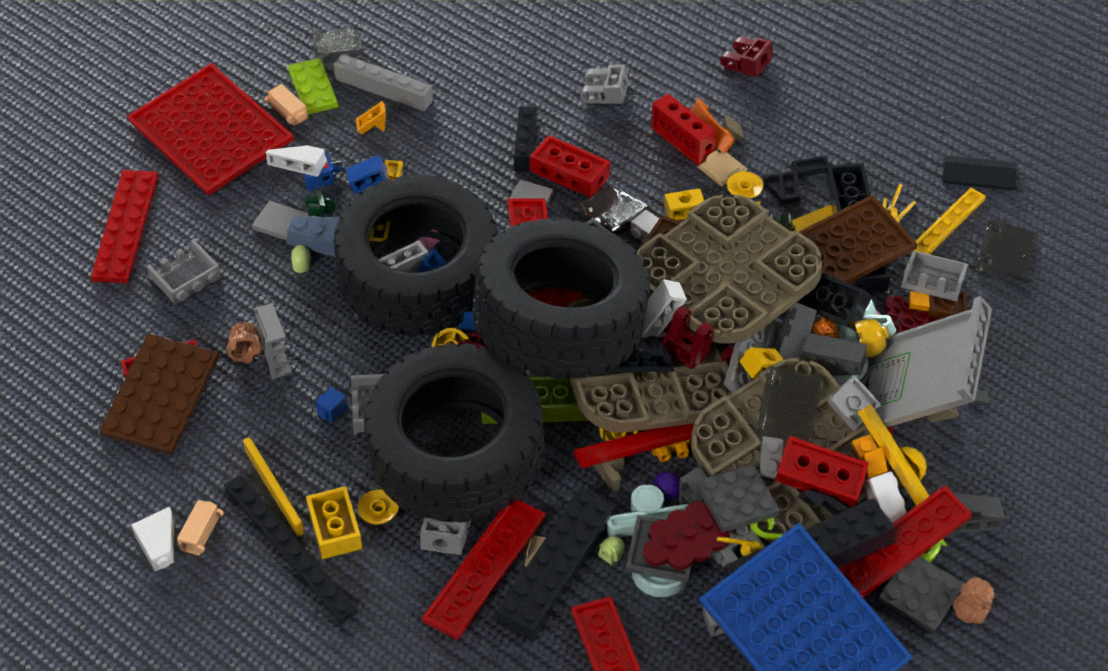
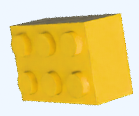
[306,486,363,559]

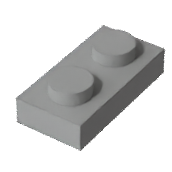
[759,436,783,480]

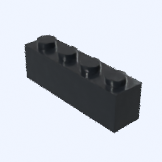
[514,106,538,172]

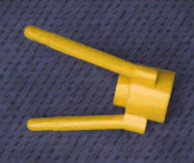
[882,184,916,223]
[717,537,763,556]

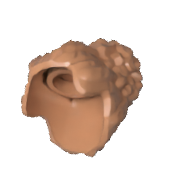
[226,322,262,364]
[953,577,994,625]

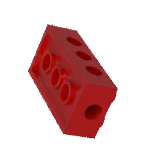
[651,94,716,166]
[530,135,610,198]
[774,436,869,508]

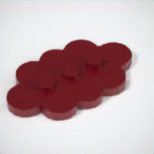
[884,295,942,334]
[643,501,730,570]

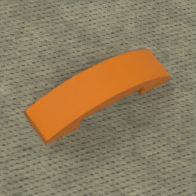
[690,98,735,153]

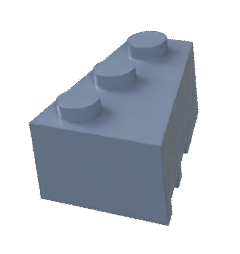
[287,217,340,257]

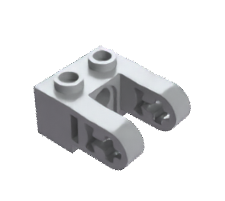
[580,65,628,104]
[420,517,471,555]
[712,525,765,568]

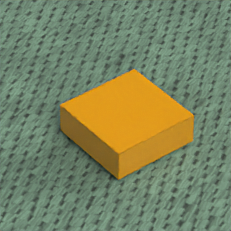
[909,291,930,311]

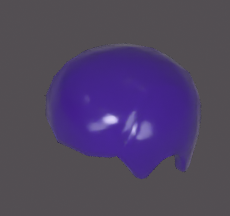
[652,471,681,501]

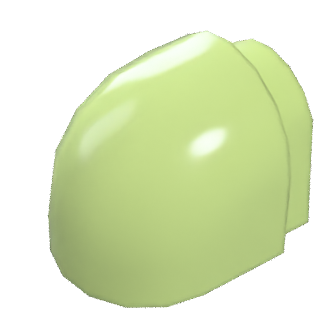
[291,245,311,273]
[599,536,625,565]

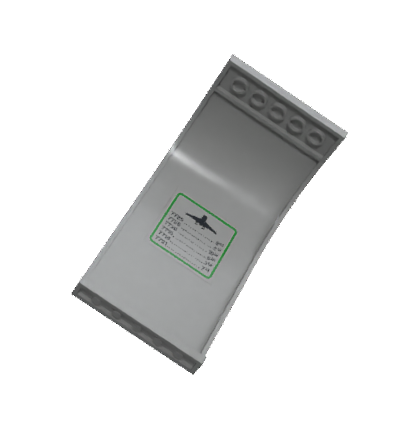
[724,296,992,428]

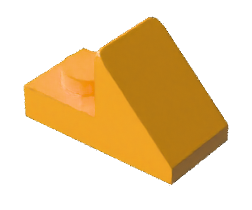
[356,101,386,134]
[851,434,888,479]

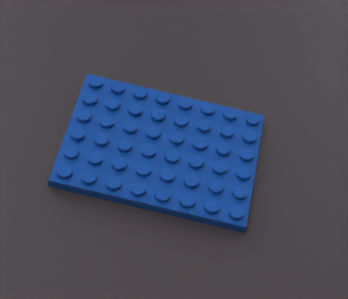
[698,523,913,671]

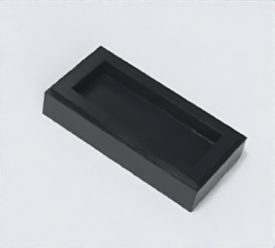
[791,155,830,178]

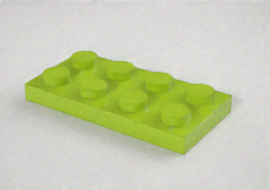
[287,58,338,115]

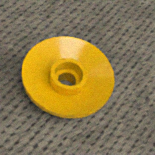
[727,172,763,199]
[358,489,399,525]

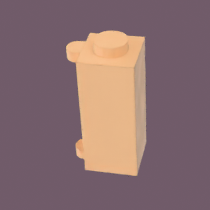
[264,84,308,126]
[177,500,224,556]

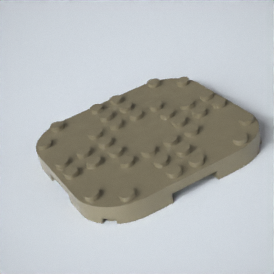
[637,194,822,343]
[567,297,732,432]
[691,358,889,545]

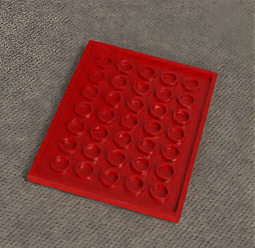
[127,63,294,196]

